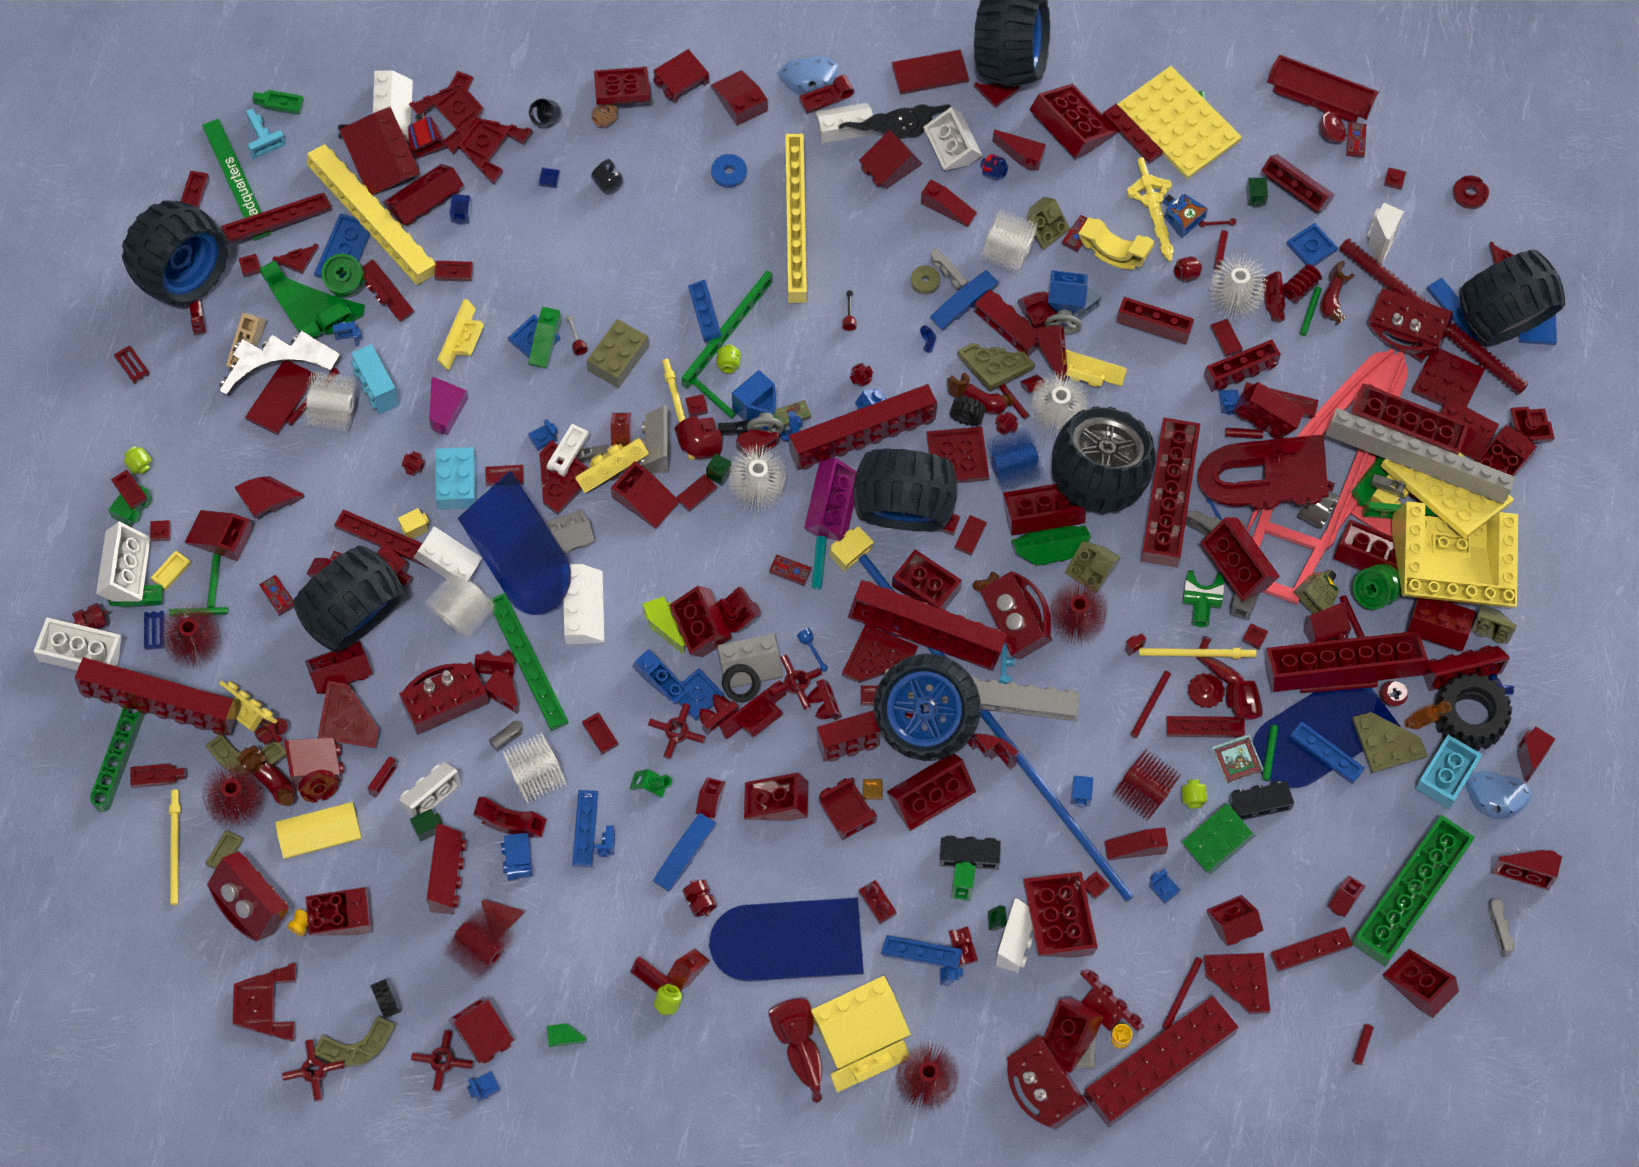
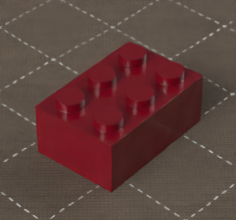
[1234,381,1305,438]
[892,549,962,609]
[669,585,732,657]
[1407,598,1475,652]
[816,711,880,762]

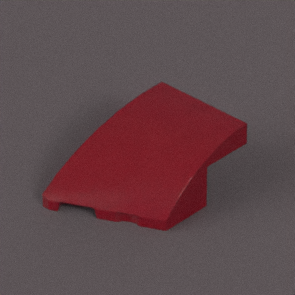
[234,476,305,518]
[967,734,1019,770]

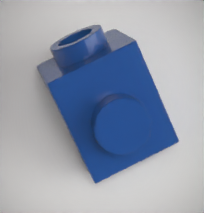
[332,321,362,346]
[855,388,886,409]
[780,411,802,441]

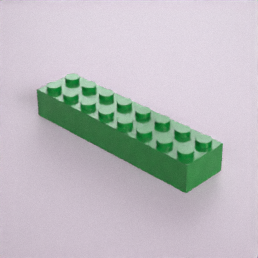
[1352,815,1475,967]

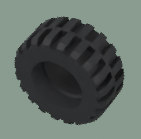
[1433,673,1512,751]

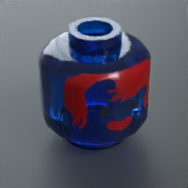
[980,154,1008,180]

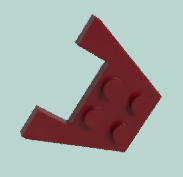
[409,82,484,155]
[458,118,532,184]
[232,963,296,1042]

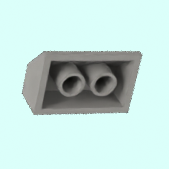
[642,406,669,473]
[528,509,595,559]
[717,634,783,688]

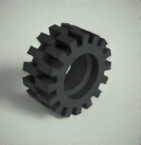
[949,396,986,427]
[370,979,399,1019]

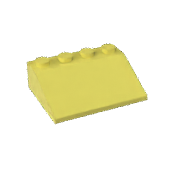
[811,976,911,1070]

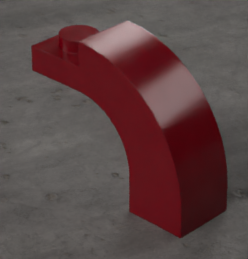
[473,796,547,838]

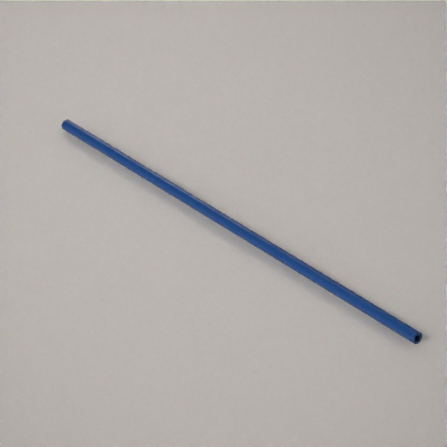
[858,554,1134,902]

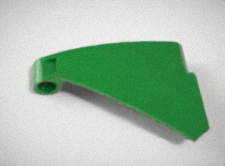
[259,261,365,338]

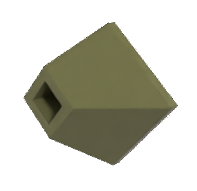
[1026,197,1070,249]
[1065,541,1121,592]
[1471,605,1517,644]

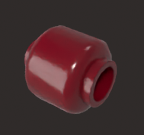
[1174,256,1202,282]

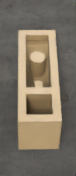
[226,313,267,367]

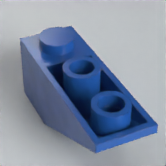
[632,649,688,704]

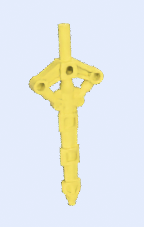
[1127,158,1174,262]

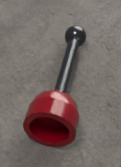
[842,290,857,331]

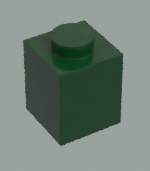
[1246,178,1268,207]
[706,454,732,486]
[410,809,443,842]

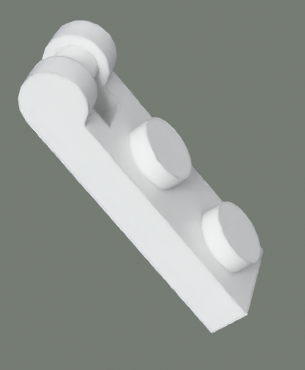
[547,424,589,477]

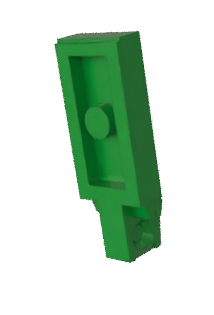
[252,90,304,115]
[108,585,163,607]

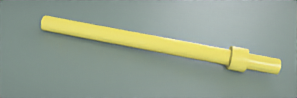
[662,359,695,460]
[1139,647,1257,659]
[169,790,181,906]

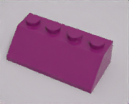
[804,458,857,541]

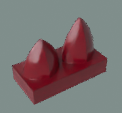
[475,649,515,676]
[807,679,842,720]
[699,694,738,735]
[858,880,897,924]

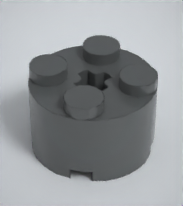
[1298,490,1340,528]

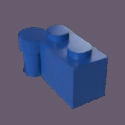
[501,833,533,881]

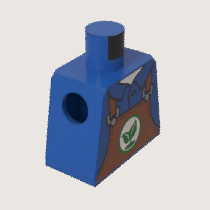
[1163,194,1208,238]

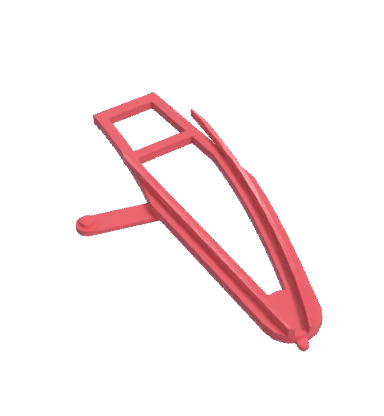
[1247,349,1408,605]

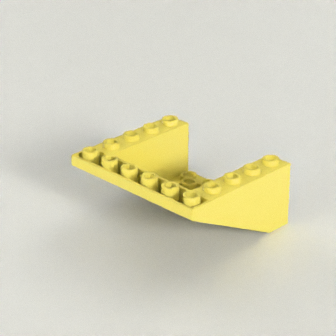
[1392,501,1518,608]

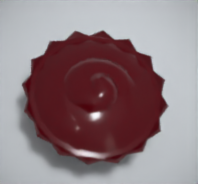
[1319,111,1347,143]
[1188,673,1225,708]

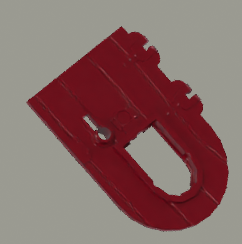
[1197,434,1329,510]

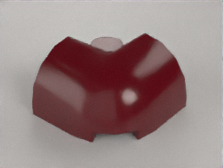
[1017,291,1058,328]
[1509,406,1555,443]
[674,416,722,459]
[717,586,761,633]

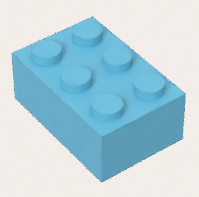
[350,344,399,414]
[435,447,476,510]
[1416,735,1482,809]

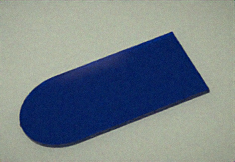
[458,471,571,615]
[1252,688,1401,789]
[708,897,864,982]

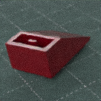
[1476,424,1537,477]
[611,461,680,529]
[185,510,253,561]
[305,887,373,936]

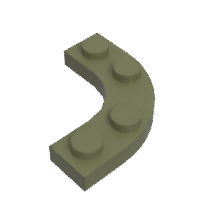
[205,735,287,776]
[314,1016,396,1067]

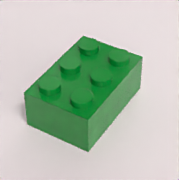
[1182,803,1256,875]

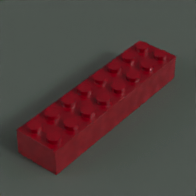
[789,384,937,470]
[1140,417,1201,568]
[848,580,1007,671]
[1264,631,1428,692]
[74,657,237,735]
[1083,996,1239,1128]

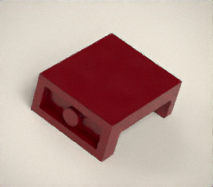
[653,49,710,103]
[818,777,877,841]

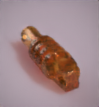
[1405,701,1452,729]

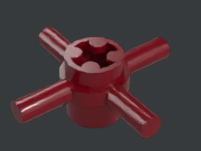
[769,654,822,710]
[648,703,706,759]
[411,1030,473,1092]
[282,1040,345,1102]

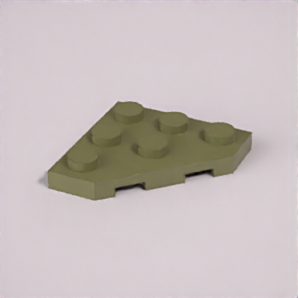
[957,343,1035,390]
[1351,712,1428,774]

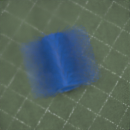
[986,429,1044,491]

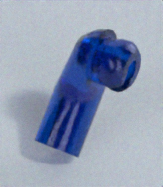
[920,325,937,353]
[1488,674,1514,695]

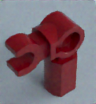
[189,300,206,335]

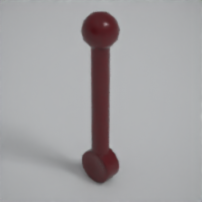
[1199,218,1236,228]

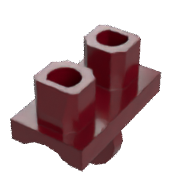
[253,718,287,745]
[948,926,978,967]

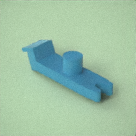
[999,642,1014,684]

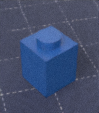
[1070,775,1094,808]

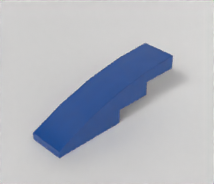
[930,270,999,331]
[653,813,716,892]

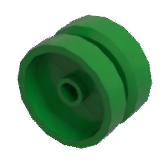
[321,253,365,298]
[1353,563,1402,610]

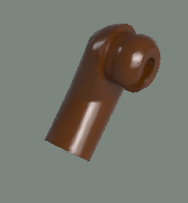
[972,572,999,592]

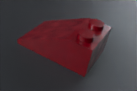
[711,70,768,126]
[744,773,808,821]
[1491,850,1562,890]
[1383,949,1459,1018]
[1044,998,1104,1073]

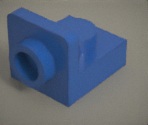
[1219,390,1239,415]
[528,419,558,451]
[593,826,615,857]
[1149,869,1181,904]
[467,1071,500,1102]

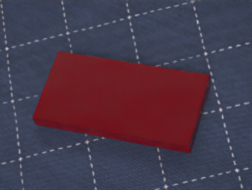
[892,49,969,95]
[245,361,316,435]

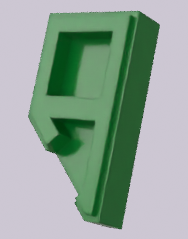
[547,1023,587,1048]

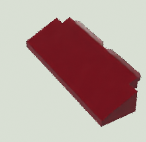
[1267,54,1379,123]

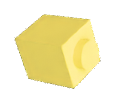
[398,508,429,539]

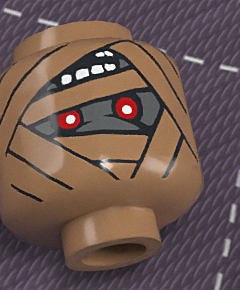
[591,103,618,128]

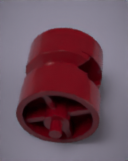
[72,603,108,629]
[682,880,717,917]

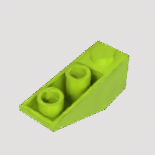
[642,596,686,654]

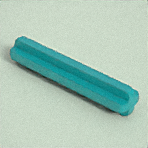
[812,536,827,590]

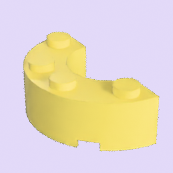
[1079,217,1154,270]

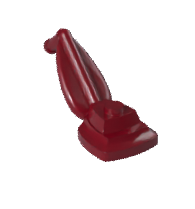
[1196,636,1263,720]
[768,998,822,1103]

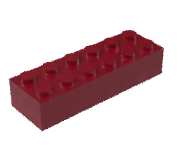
[1350,383,1469,455]

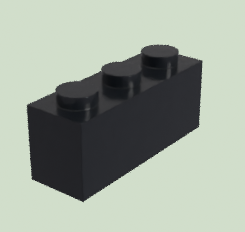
[1228,781,1294,820]
[939,836,1001,870]

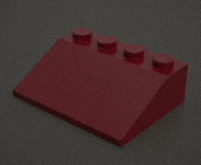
[1029,83,1119,158]
[339,106,420,195]
[1023,872,1098,958]

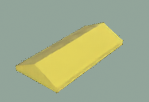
[275,802,362,859]

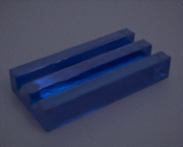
[144,611,165,650]

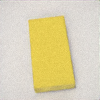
[150,551,191,591]

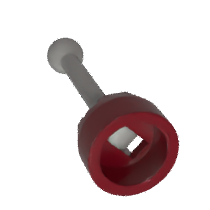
[566,315,588,356]

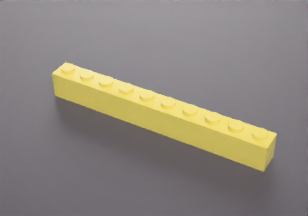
[785,134,807,303]
[307,144,435,285]

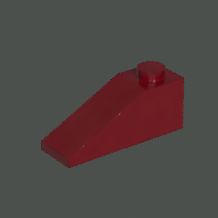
[992,129,1046,171]
[921,179,977,227]
[1036,324,1069,382]
[1104,827,1168,861]

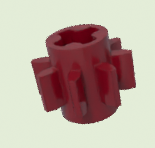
[849,363,873,386]
[995,412,1018,435]
[402,451,425,476]

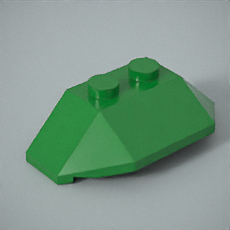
[1011,525,1091,565]

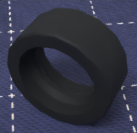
[721,664,760,702]

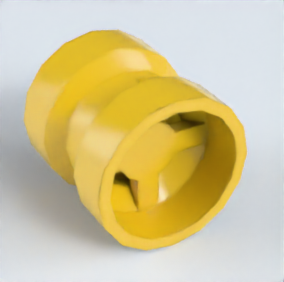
[287,909,308,937]
[1110,1024,1133,1049]

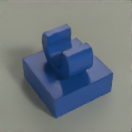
[940,967,963,986]

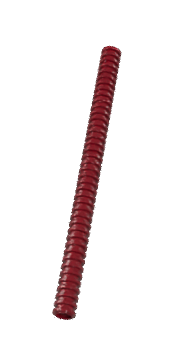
[1339,238,1528,395]

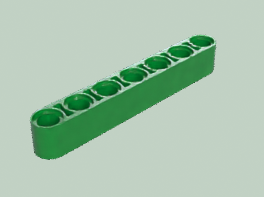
[90,708,145,812]

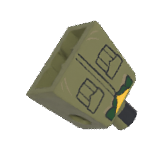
[1294,570,1339,614]

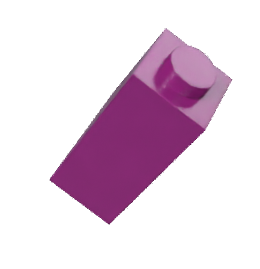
[429,377,468,435]

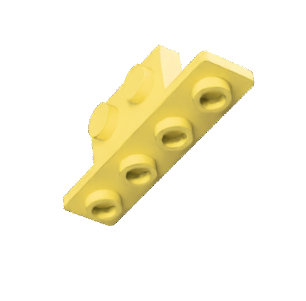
[437,299,484,370]
[1066,350,1127,387]
[575,438,649,493]
[219,680,278,732]
[830,1040,910,1092]

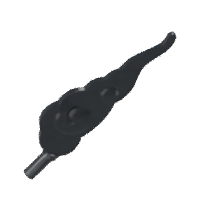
[838,104,951,138]

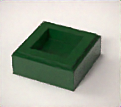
[988,906,1007,931]

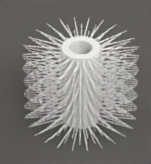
[981,209,1038,273]
[1210,253,1268,319]
[303,371,358,432]
[1029,373,1089,438]
[729,444,786,512]
[425,570,496,639]
[503,733,566,804]

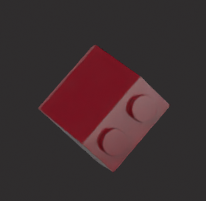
[1304,602,1351,643]
[1517,726,1555,783]
[1206,895,1264,946]

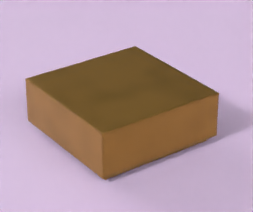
[863,779,883,800]

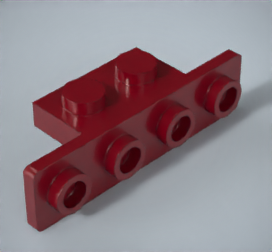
[362,259,414,322]
[719,680,787,739]
[1080,969,1145,1031]

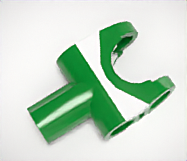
[1183,570,1224,627]

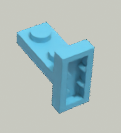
[246,108,286,159]

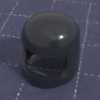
[529,98,561,126]
[591,158,623,194]

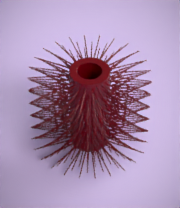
[1050,579,1109,646]
[160,601,222,670]
[1112,749,1181,820]
[202,762,266,831]
[442,907,514,981]
[896,1043,959,1113]

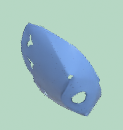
[777,56,838,95]
[1466,771,1533,819]

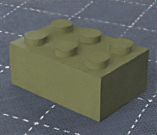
[586,319,649,388]

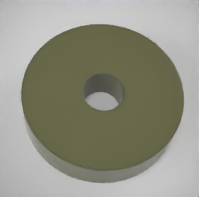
[911,265,940,295]

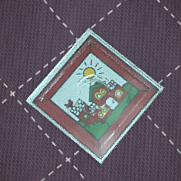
[1212,734,1263,784]

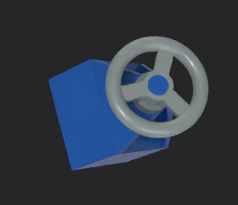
[1045,270,1088,334]
[732,370,785,434]

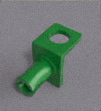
[630,769,672,798]

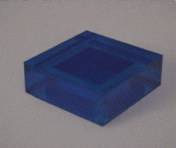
[539,167,560,188]

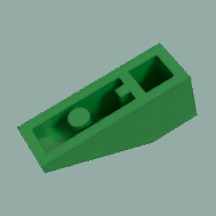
[528,306,561,369]

